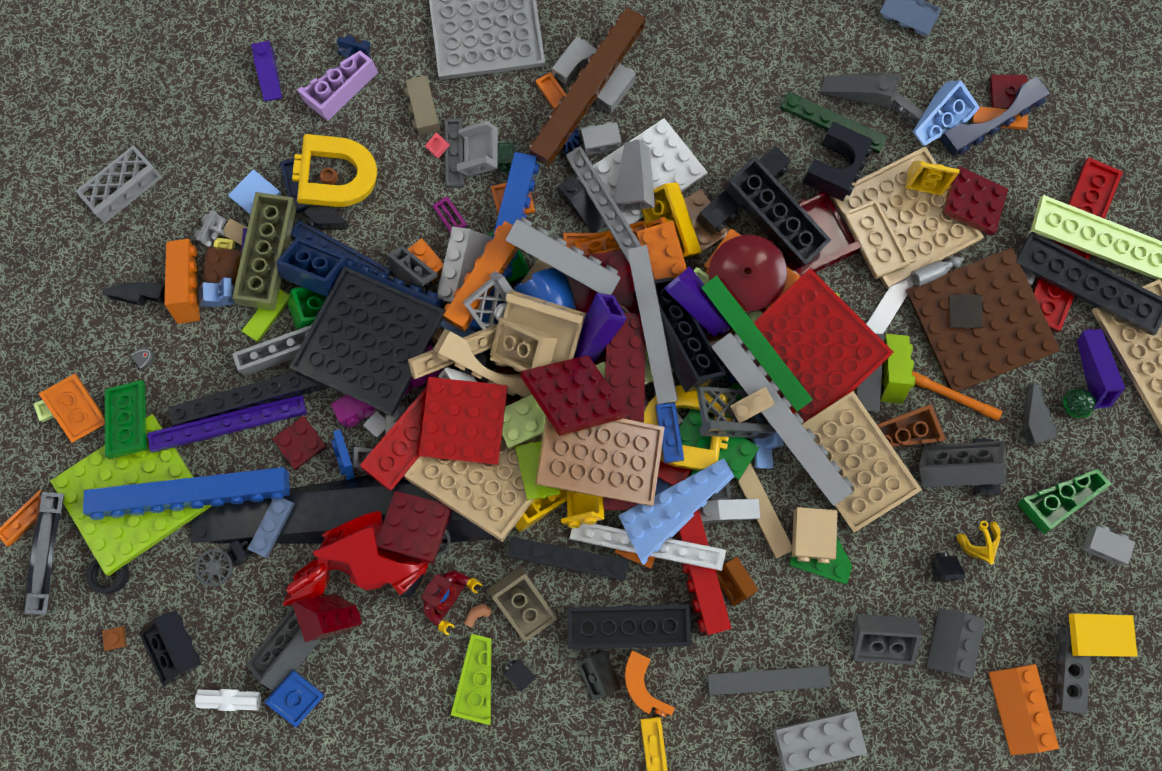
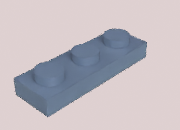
[248,498,295,558]

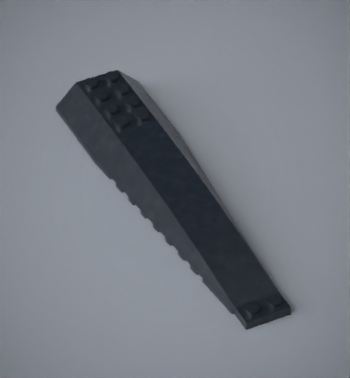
[191,472,508,544]

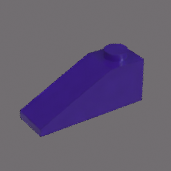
[251,41,282,102]

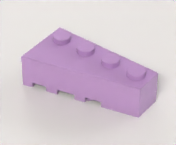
[297,51,378,121]

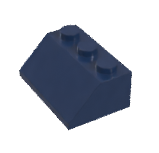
[276,237,347,297]

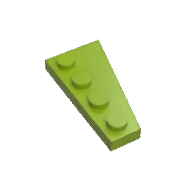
[451,634,492,725]

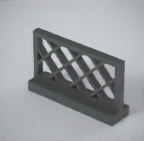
[697,386,776,439]

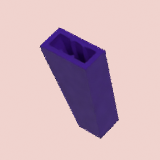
[664,267,731,336]
[574,293,627,363]
[1077,329,1125,409]

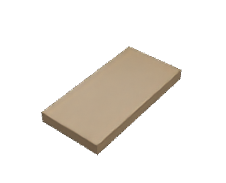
[842,199,910,279]

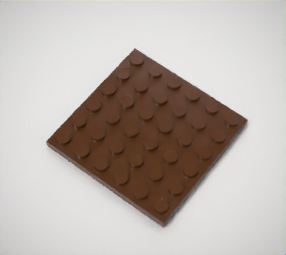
[905,248,1061,392]

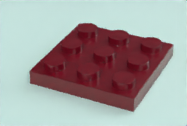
[942,166,1008,236]
[376,491,452,564]

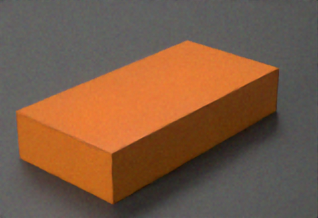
[535,72,567,111]

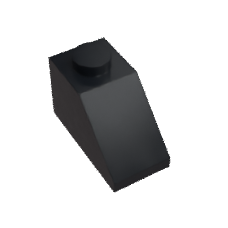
[304,205,349,230]
[931,552,966,582]

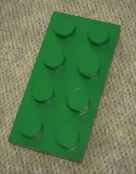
[105,380,147,459]
[679,409,760,481]

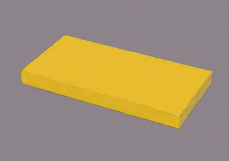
[1069,614,1138,657]

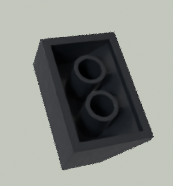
[139,610,201,687]

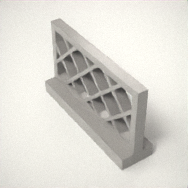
[76,145,162,224]
[462,271,513,330]

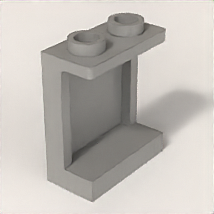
[457,121,498,177]

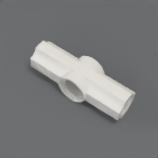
[195,689,261,711]

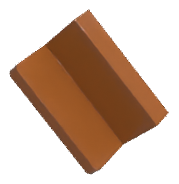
[716,557,758,607]

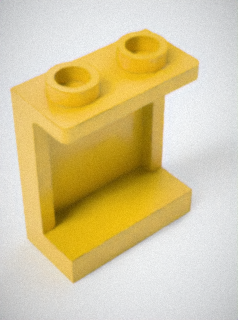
[561,491,604,528]

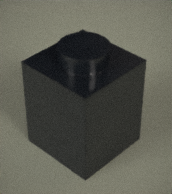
[504,659,536,692]

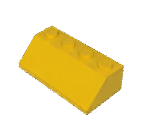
[641,183,702,260]

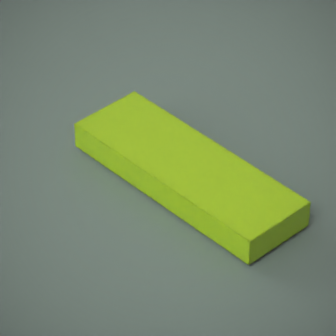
[242,289,289,343]

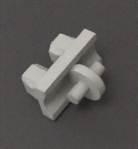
[193,210,226,248]

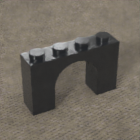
[802,121,873,202]

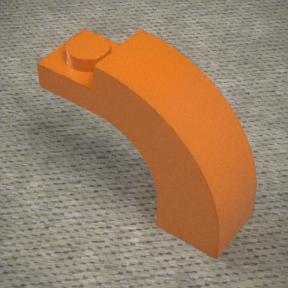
[625,651,675,717]

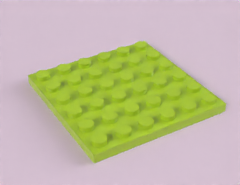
[50,414,212,576]

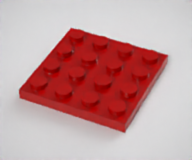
[419,377,508,465]

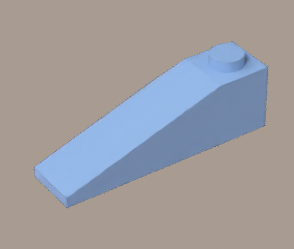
[913,80,980,146]

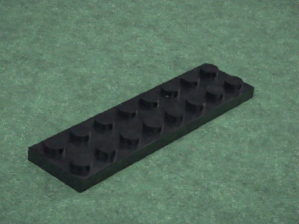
[1016,232,1162,336]

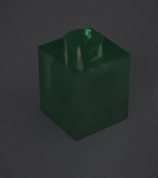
[496,143,515,173]

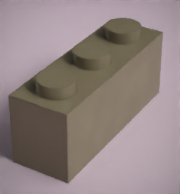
[404,75,440,136]

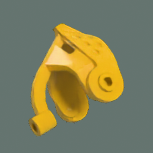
[957,521,1001,565]

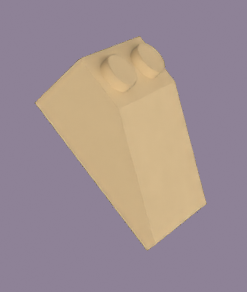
[490,318,558,370]

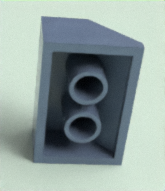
[880,0,941,35]

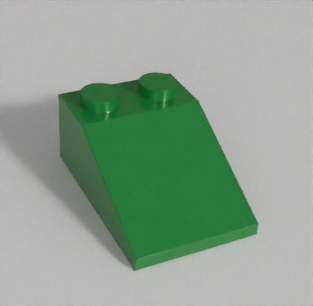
[287,288,327,330]

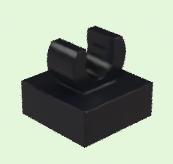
[227,540,253,567]

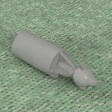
[910,255,964,287]

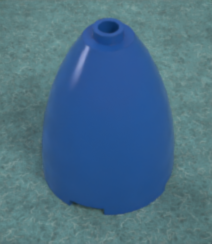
[513,268,576,310]

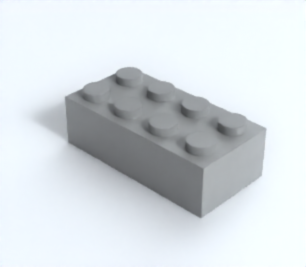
[772,710,867,771]

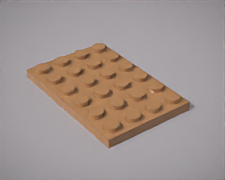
[535,417,665,506]

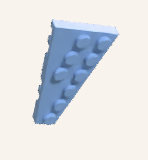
[618,458,734,565]

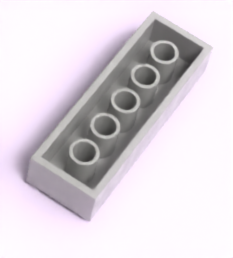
[506,217,621,295]

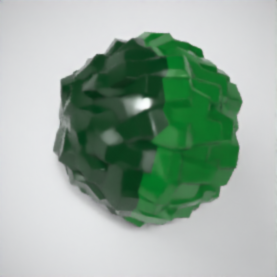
[1063,389,1096,418]

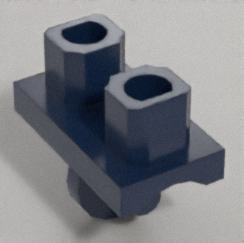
[337,35,371,59]

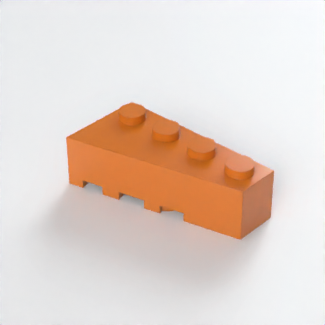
[165,239,200,324]

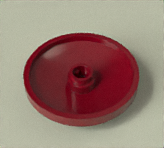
[709,235,787,313]

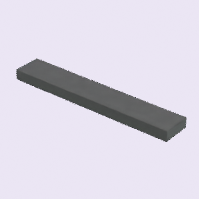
[707,666,831,695]

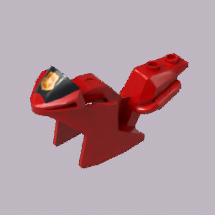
[282,510,429,606]

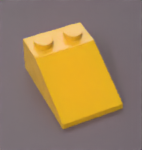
[905,161,960,196]

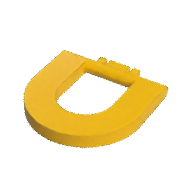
[292,134,377,207]
[644,385,731,471]

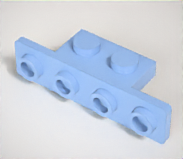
[751,414,784,469]

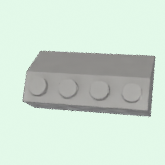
[437,226,493,305]

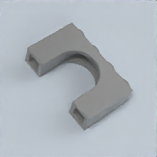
[552,37,636,114]

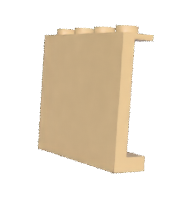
[490,290,586,372]

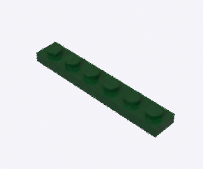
[780,92,888,154]

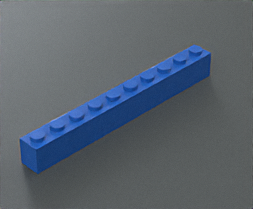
[470,152,540,332]
[83,467,290,520]

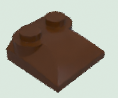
[204,246,242,288]

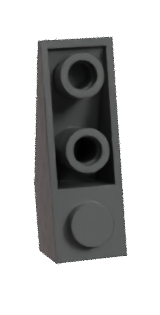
[1022,382,1057,447]

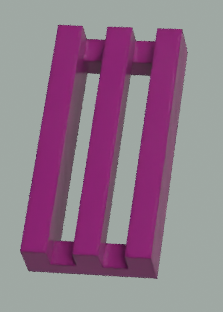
[432,196,468,234]

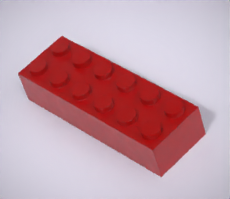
[675,509,732,636]

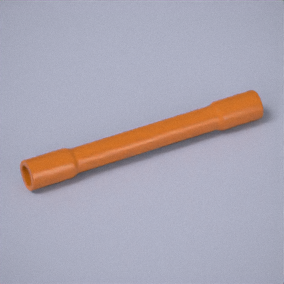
[912,371,1002,421]

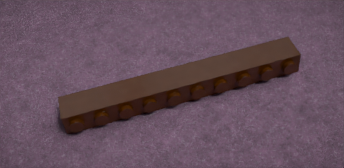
[529,7,646,167]

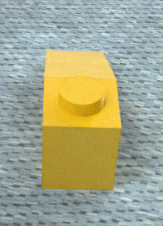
[515,489,567,532]

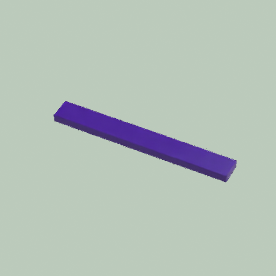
[147,395,307,453]

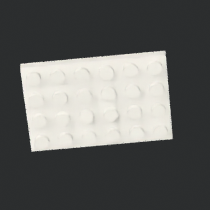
[576,118,708,224]

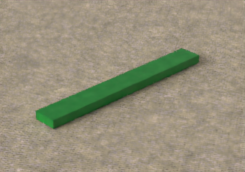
[701,275,813,411]

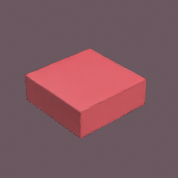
[425,132,450,158]

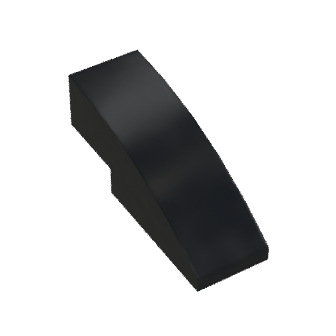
[102,282,165,307]

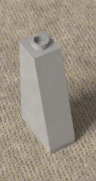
[614,140,655,211]

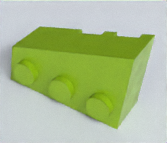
[880,334,915,404]

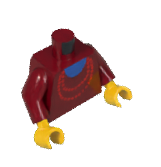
[421,570,482,635]

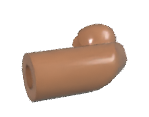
[463,604,492,628]

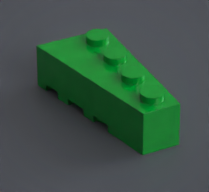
[1017,469,1111,535]

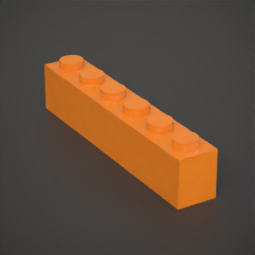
[443,221,519,332]

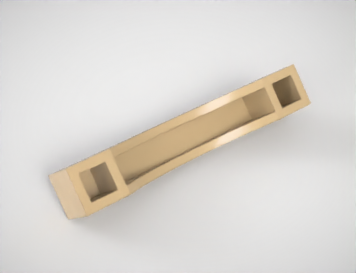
[434,329,532,400]

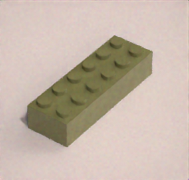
[232,192,297,311]

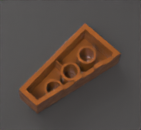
[877,404,946,447]

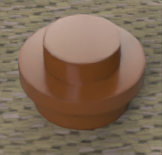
[319,168,338,185]

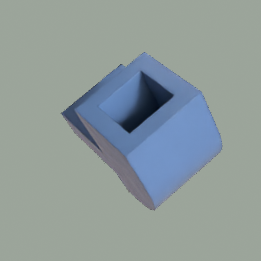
[198,278,234,307]

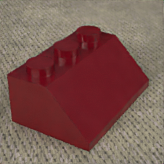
[292,594,362,643]

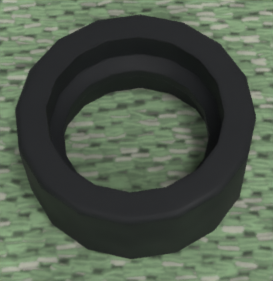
[86,559,129,594]

